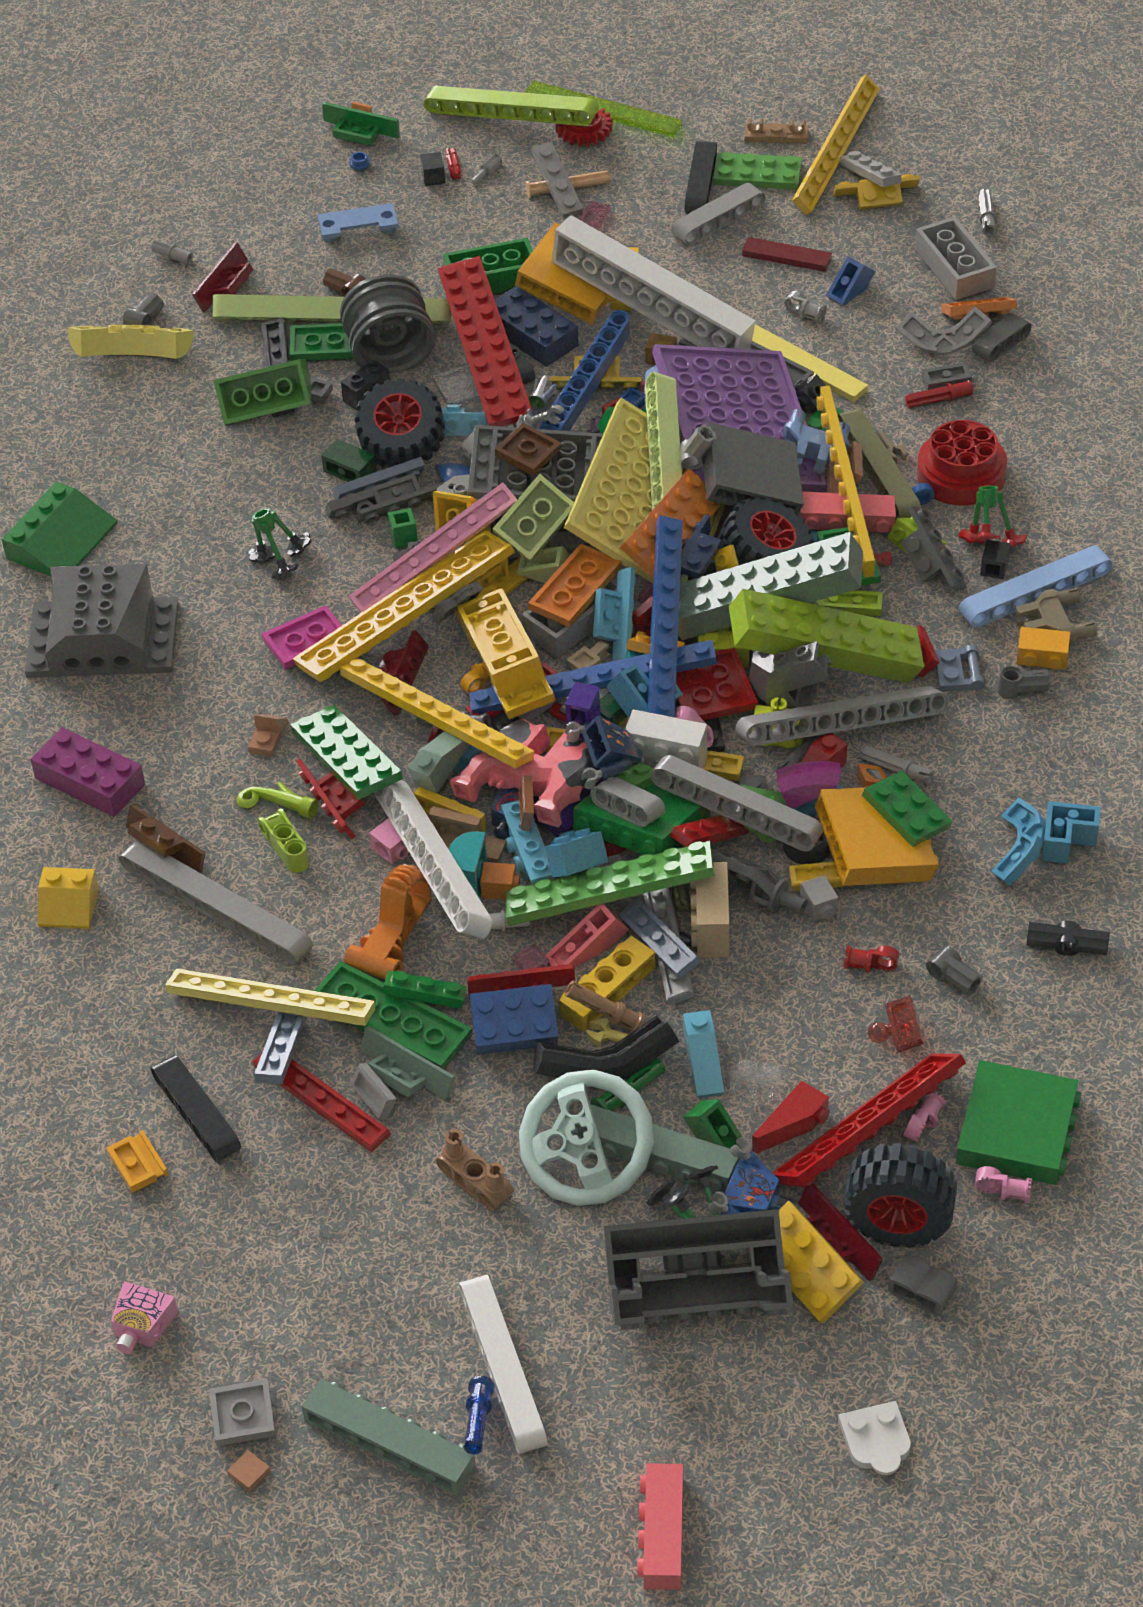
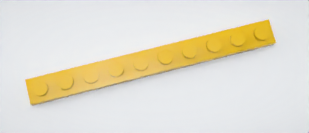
[792,74,880,215]
[817,386,875,577]
[340,659,534,769]

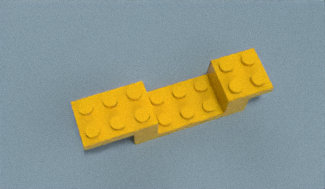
[455,584,556,719]

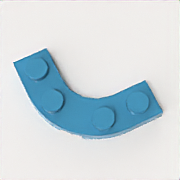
[991,797,1046,886]

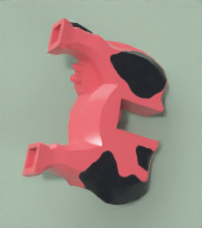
[450,719,601,827]

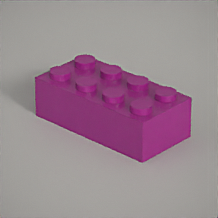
[30,727,145,817]

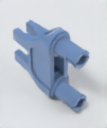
[783,409,851,474]

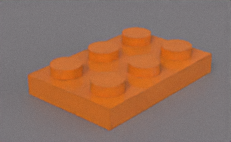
[941,297,1017,319]

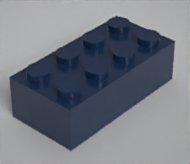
[495,286,579,367]

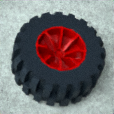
[354,378,445,468]
[717,497,813,565]
[843,1143,957,1247]

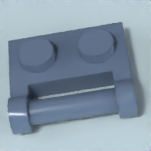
[935,644,985,692]

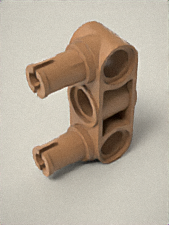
[436,1129,514,1211]

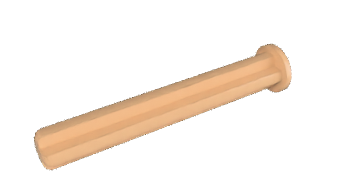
[525,170,610,198]

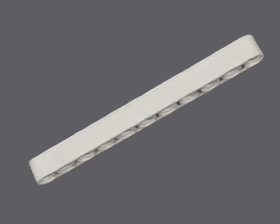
[374,780,492,938]

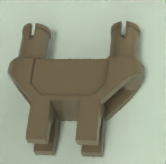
[1015,587,1097,645]

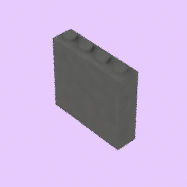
[702,422,804,515]

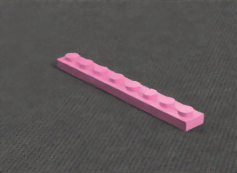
[349,482,517,613]

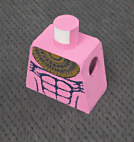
[111,1281,178,1354]

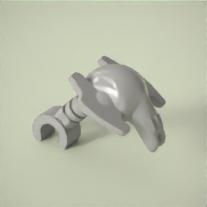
[516,405,564,429]

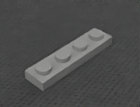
[532,142,583,218]
[840,151,902,187]

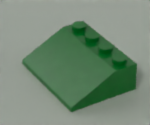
[2,481,118,576]

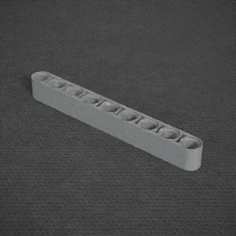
[735,686,949,746]
[118,839,313,965]

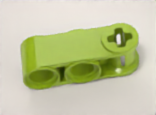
[257,808,309,873]

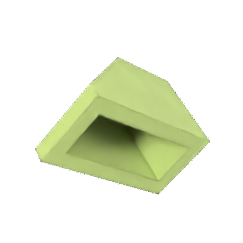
[517,546,570,583]

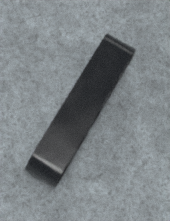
[685,141,717,213]
[150,1054,242,1163]

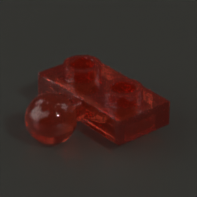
[868,995,924,1053]

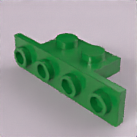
[322,102,400,146]

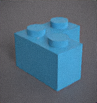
[606,663,683,718]
[1042,801,1101,863]
[545,828,609,877]

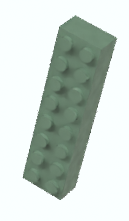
[678,532,863,640]

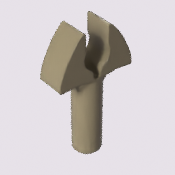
[877,431,906,464]

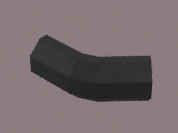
[533,1014,680,1079]

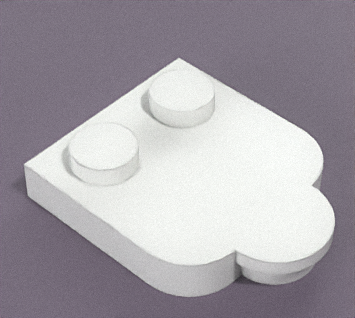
[838,1401,910,1475]

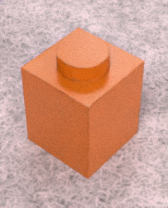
[480,862,520,900]

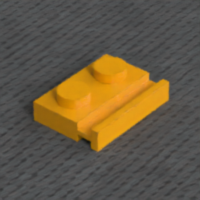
[106,1130,168,1193]

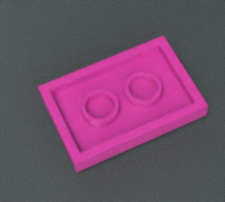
[262,605,342,670]

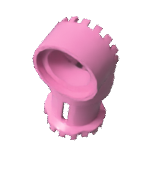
[903,1092,946,1142]
[975,1166,1032,1203]

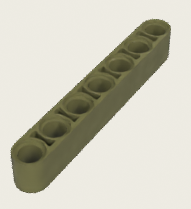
[838,408,921,520]

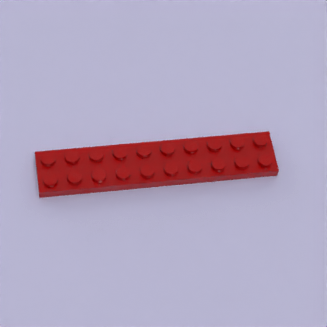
[437,256,533,427]

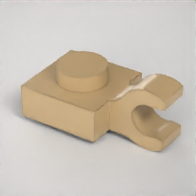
[567,640,610,670]

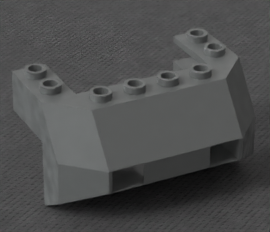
[749,601,832,709]
[604,1209,793,1330]

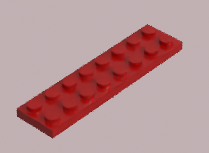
[772,1053,966,1187]

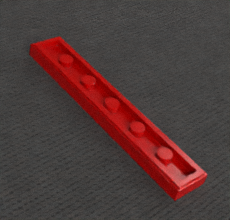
[253,1053,391,1153]

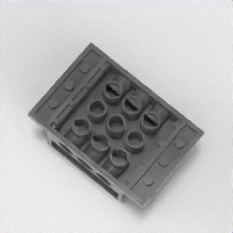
[468,425,603,534]
[25,563,178,678]

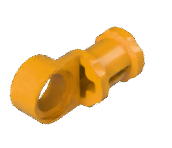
[460,661,490,695]

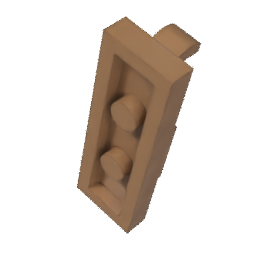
[744,118,808,144]

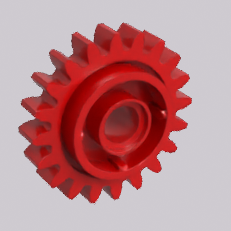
[555,108,613,147]

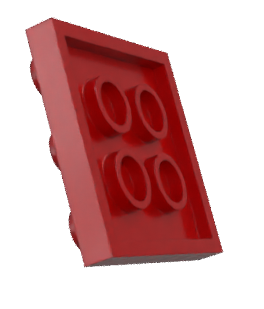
[676,647,758,721]

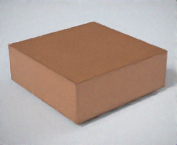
[227,1450,271,1493]

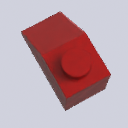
[801,733,847,768]

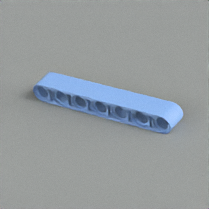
[958,545,1113,628]

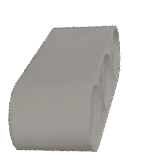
[591,776,665,827]

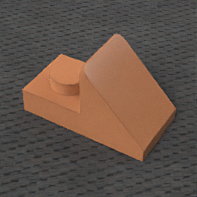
[248,714,288,757]

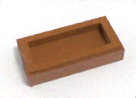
[519,775,534,831]

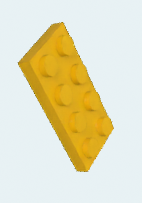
[779,1201,864,1323]

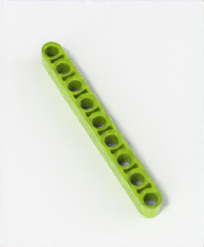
[423,86,599,126]

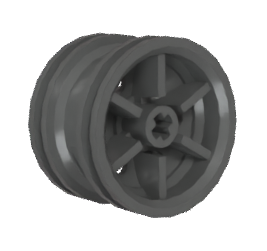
[340,274,436,373]

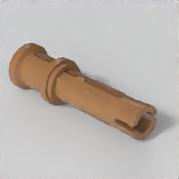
[565,981,645,1034]

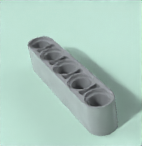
[671,183,766,246]

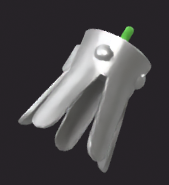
[529,376,557,409]

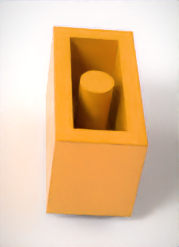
[1017,627,1070,669]

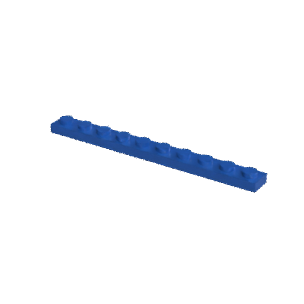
[647,515,683,717]
[469,640,717,715]

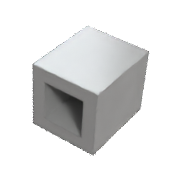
[800,875,838,922]

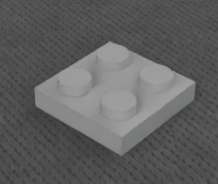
[209,1379,276,1447]

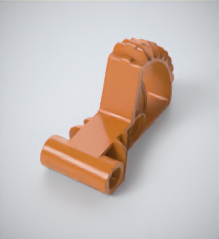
[344,864,431,980]

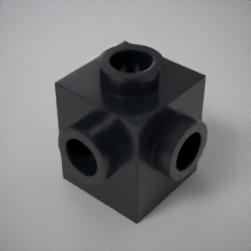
[794,374,826,413]

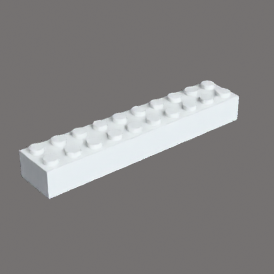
[551,215,756,349]

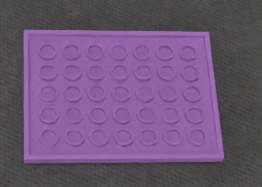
[652,344,827,491]

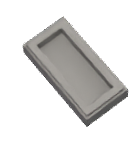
[350,1063,397,1121]

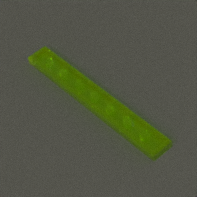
[524,80,683,137]

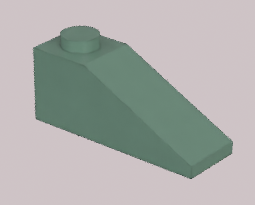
[408,731,470,793]

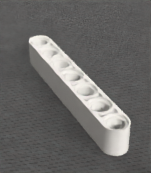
[459,1275,548,1454]

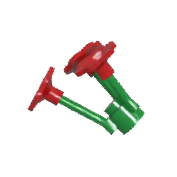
[958,486,1027,548]

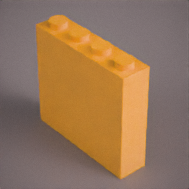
[515,222,612,325]
[815,787,939,886]

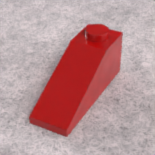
[752,1080,830,1154]

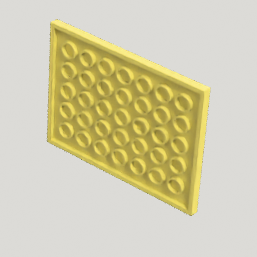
[564,398,726,583]

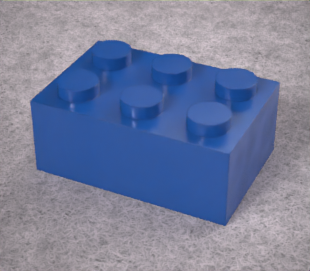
[470,984,558,1055]

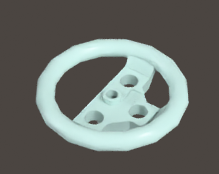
[519,1070,654,1206]

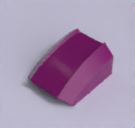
[776,761,841,809]

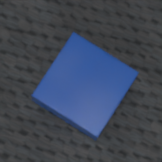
[619,387,645,409]

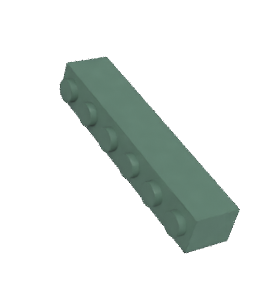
[577,1104,740,1193]
[302,1379,476,1497]

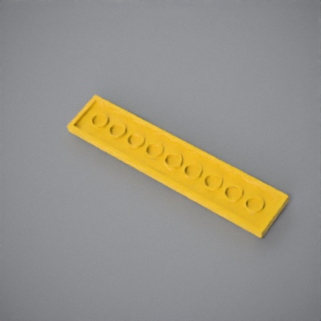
[293,530,514,682]

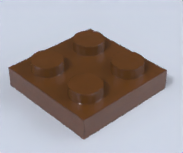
[495,423,561,476]

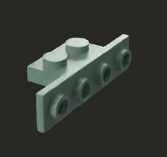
[360,1026,455,1101]

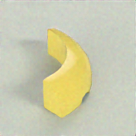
[68,325,194,359]

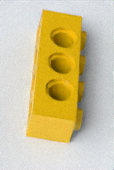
[559,936,656,1032]

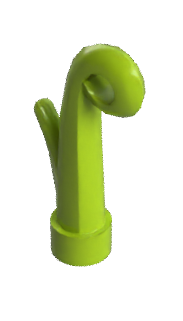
[236,781,319,819]

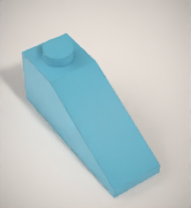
[683,1010,724,1098]

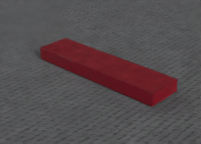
[742,237,832,272]

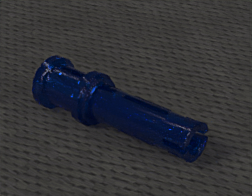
[463,1375,495,1455]

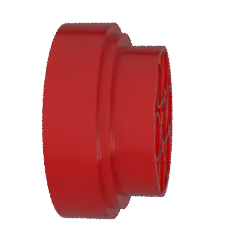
[917,420,1007,506]

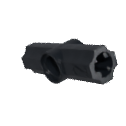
[1026,921,1110,956]

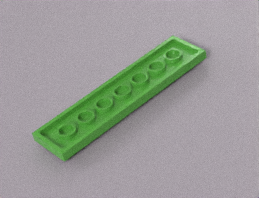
[506,841,715,926]

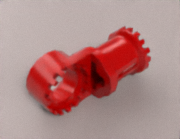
[843,945,900,973]

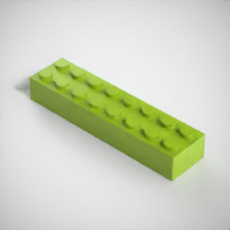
[729,589,924,683]

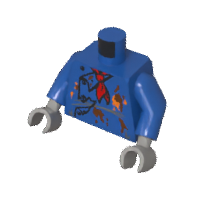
[708,1137,792,1215]

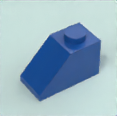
[826,256,876,305]

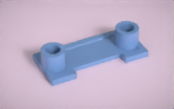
[318,203,399,242]

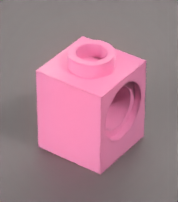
[369,818,409,865]

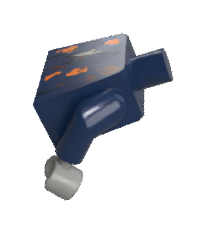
[565,715,643,789]

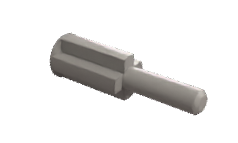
[471,154,503,185]

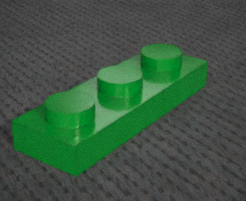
[382,970,467,1009]

